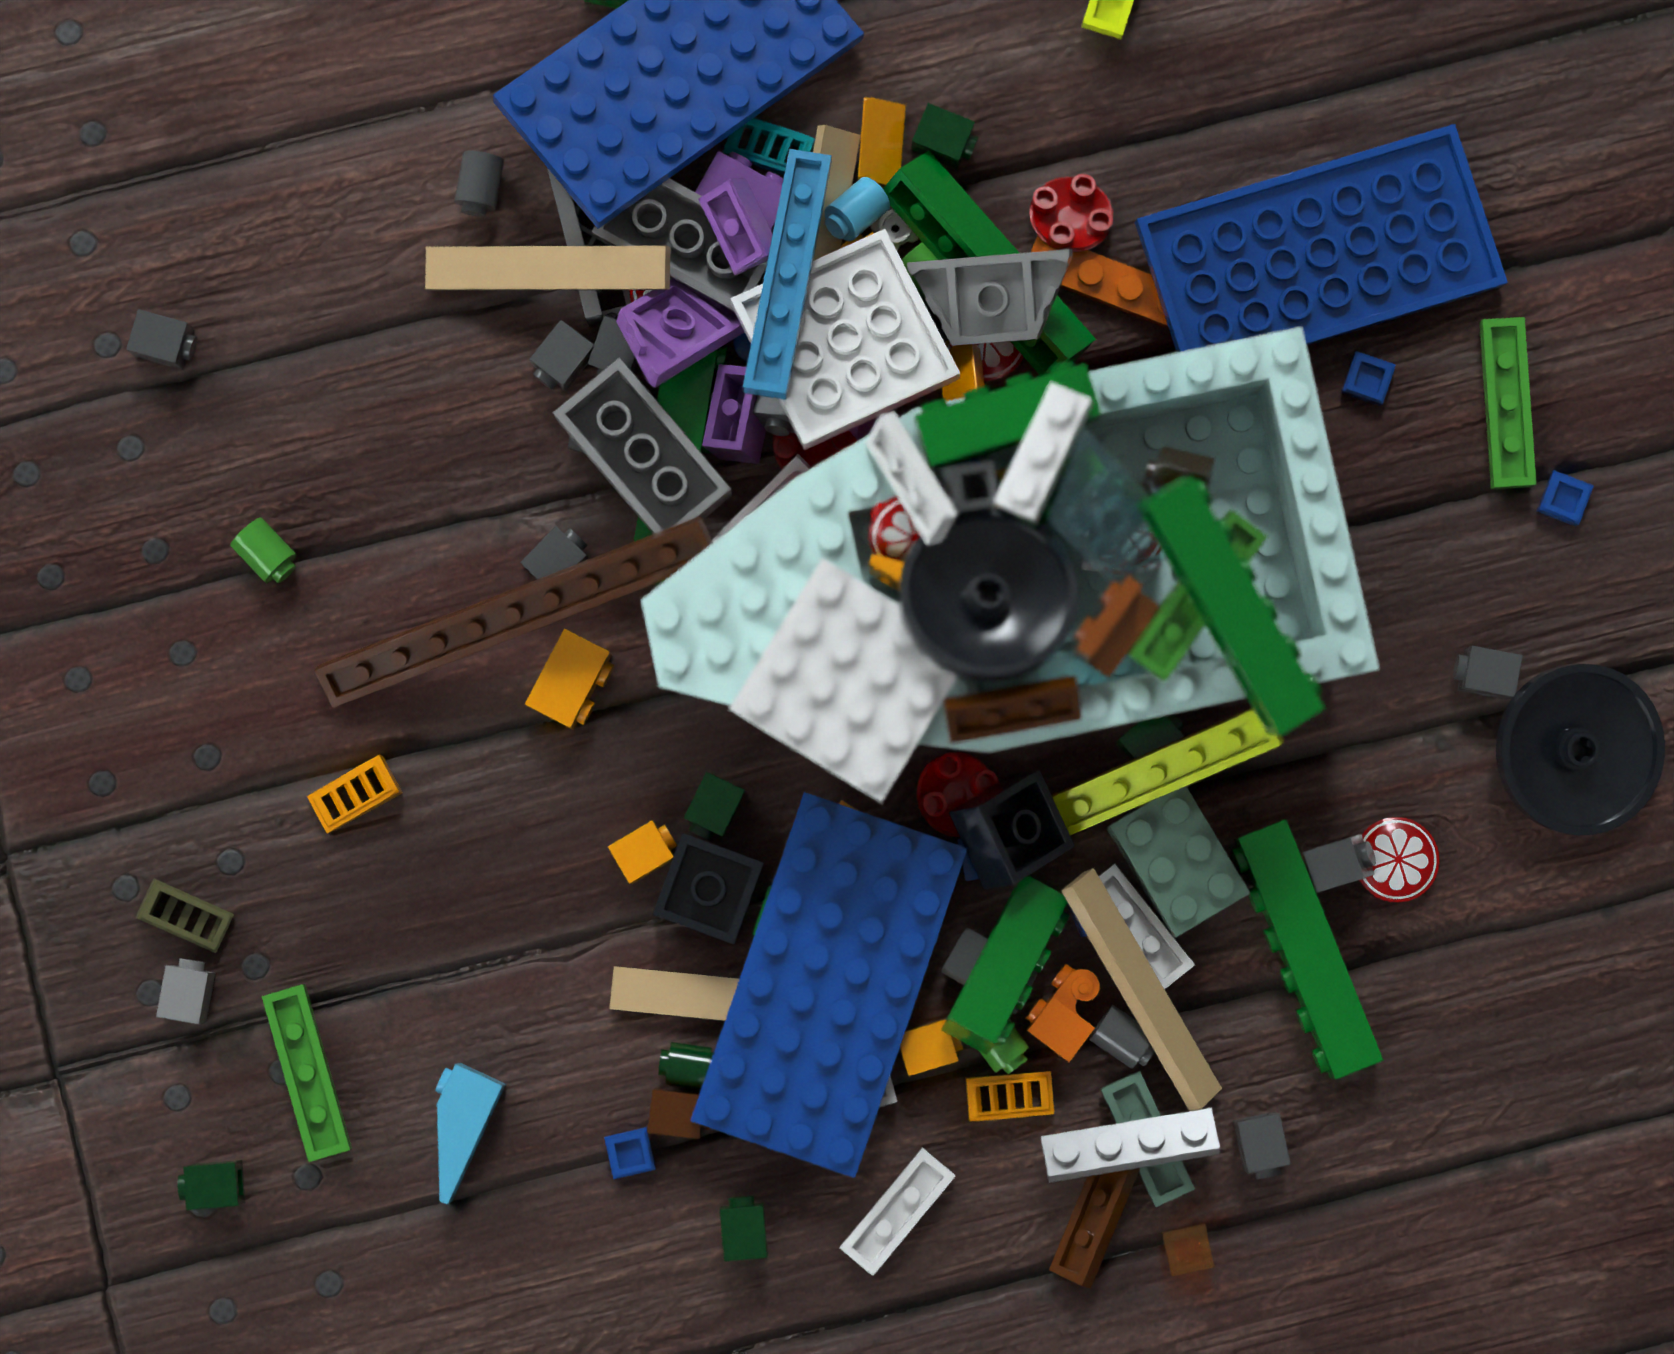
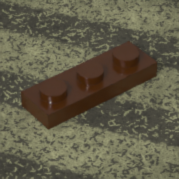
[943,675,1082,744]
[1049,1168,1140,1289]

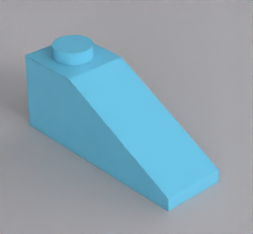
[435,1063,506,1205]

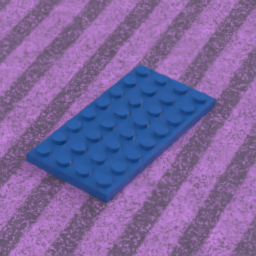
[493,0,864,229]
[1134,124,1508,353]
[690,792,968,1178]

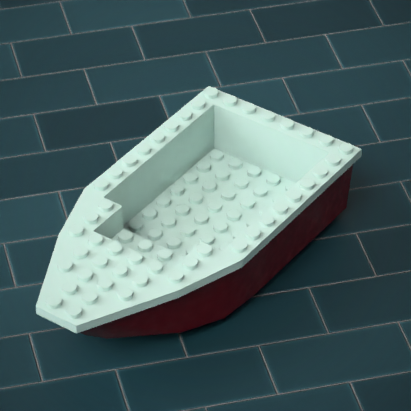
[641,327,1379,753]

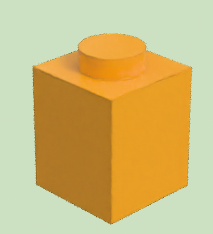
[608,821,678,884]
[900,1019,963,1076]

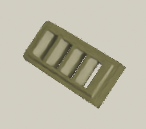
[136,878,234,953]

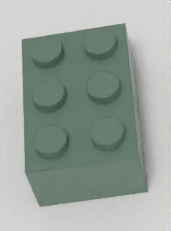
[1106,786,1250,937]

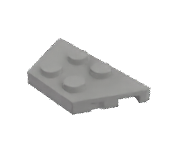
[907,249,1073,345]

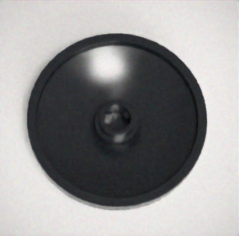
[899,508,1078,682]
[1496,664,1665,835]

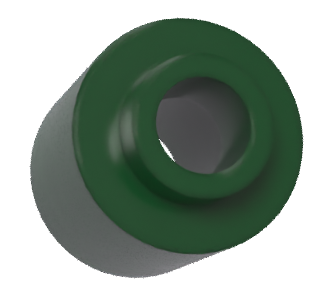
[658,1042,714,1090]

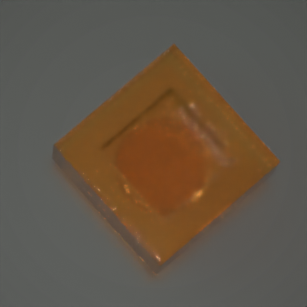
[1161,1224,1214,1276]

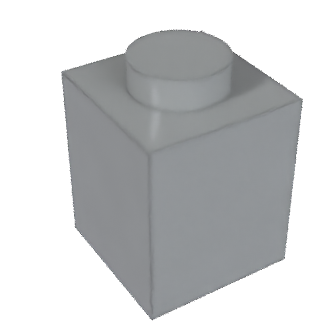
[156,958,216,1024]

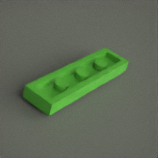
[1479,317,1537,489]
[1126,510,1268,681]
[262,984,352,1162]

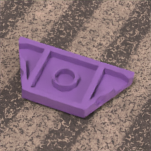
[616,279,745,388]

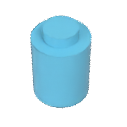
[824,177,890,241]

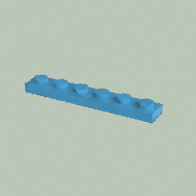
[743,149,832,400]

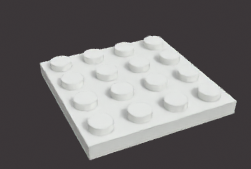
[730,229,960,450]
[729,558,958,803]

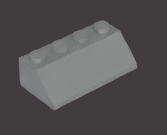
[592,178,767,312]

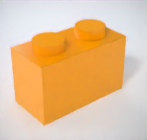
[525,628,615,730]

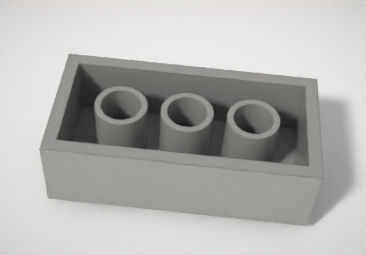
[553,358,732,534]

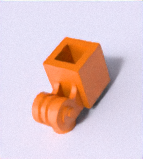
[1025,964,1100,1062]

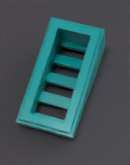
[723,118,815,177]

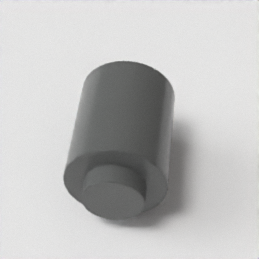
[454,151,505,217]
[1089,1004,1155,1069]

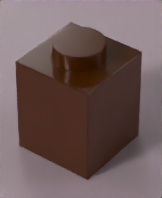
[647,1088,710,1139]

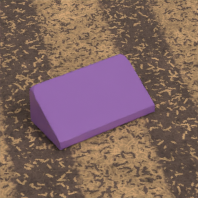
[698,178,773,275]

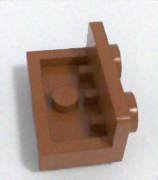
[1073,575,1159,677]

